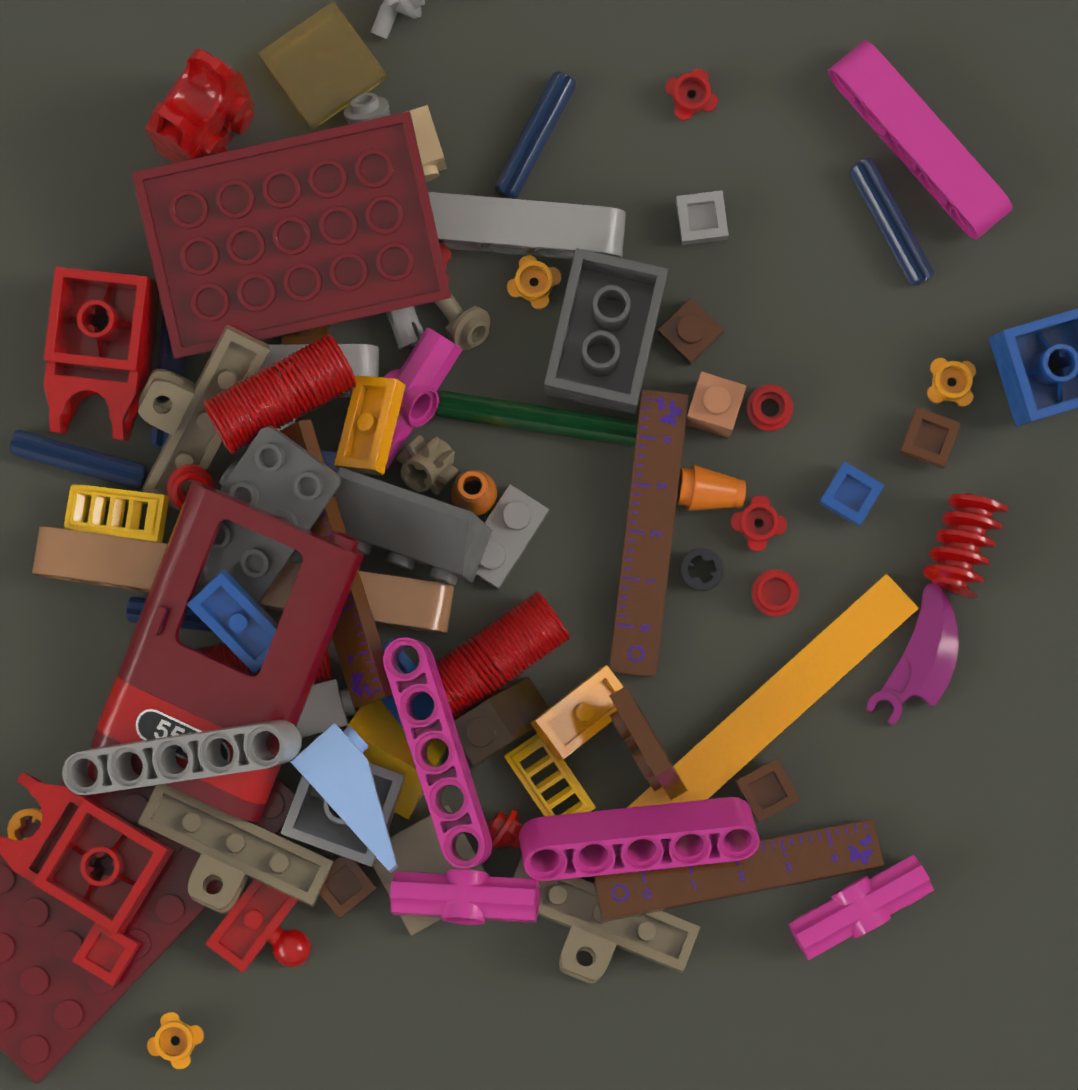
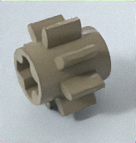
[397,434,459,495]

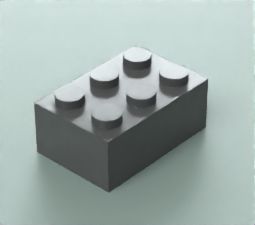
[544,248,668,415]

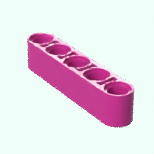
[828,40,1013,240]
[383,637,492,869]
[519,797,760,881]

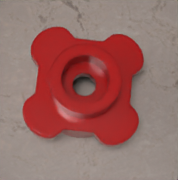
[665,68,718,121]
[730,495,787,552]

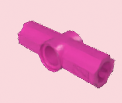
[384,327,463,469]
[788,854,934,960]
[390,869,540,925]

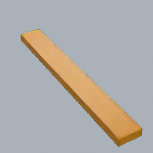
[627,574,919,808]

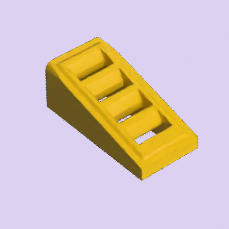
[64,484,169,543]
[504,733,596,817]

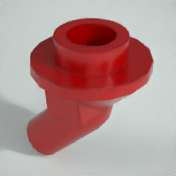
[488,808,523,849]

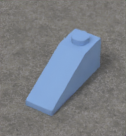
[291,723,398,873]

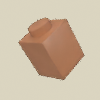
[686,371,747,439]

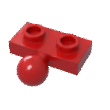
[205,880,311,973]

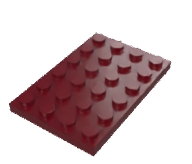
[131,111,452,359]

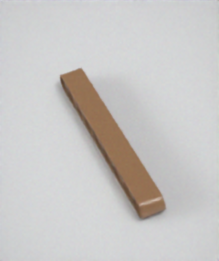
[32,527,454,634]

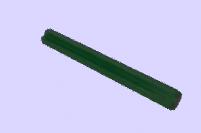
[435,390,638,447]

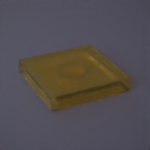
[258,1,387,130]

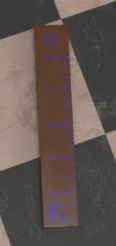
[609,389,689,677]
[280,419,393,708]
[593,819,884,922]

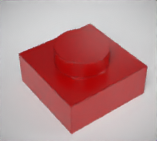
[72,922,141,986]

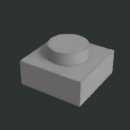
[675,190,729,245]

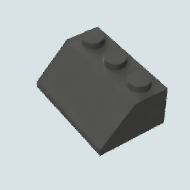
[335,467,493,586]

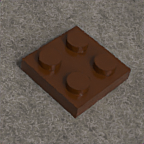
[609,686,688,800]

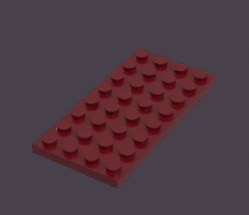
[0,760,295,1084]

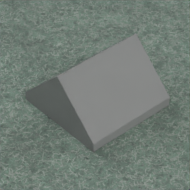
[281,763,405,867]

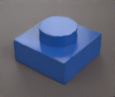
[819,461,885,527]

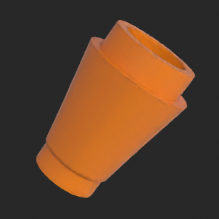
[676,464,746,511]
[451,470,497,516]

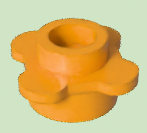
[507,255,561,310]
[927,358,976,407]
[147,1012,204,1069]

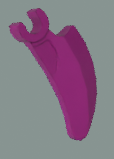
[866,583,959,727]

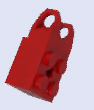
[145,48,255,163]
[43,267,159,442]
[0,772,174,934]

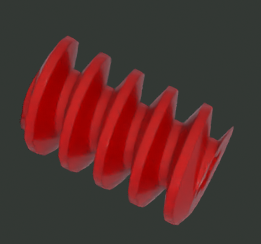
[923,493,1009,598]

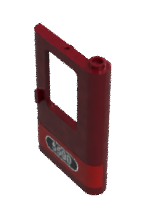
[90,479,365,822]

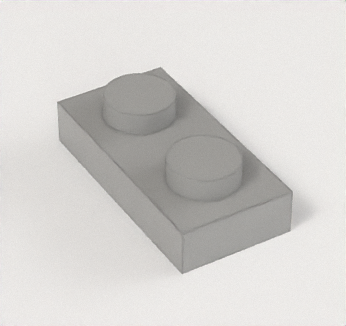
[476,484,549,590]

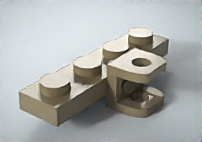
[138,325,270,511]
[137,784,334,914]
[513,857,700,984]

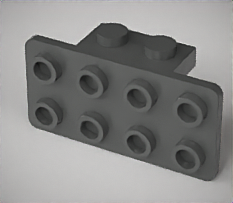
[192,426,341,604]

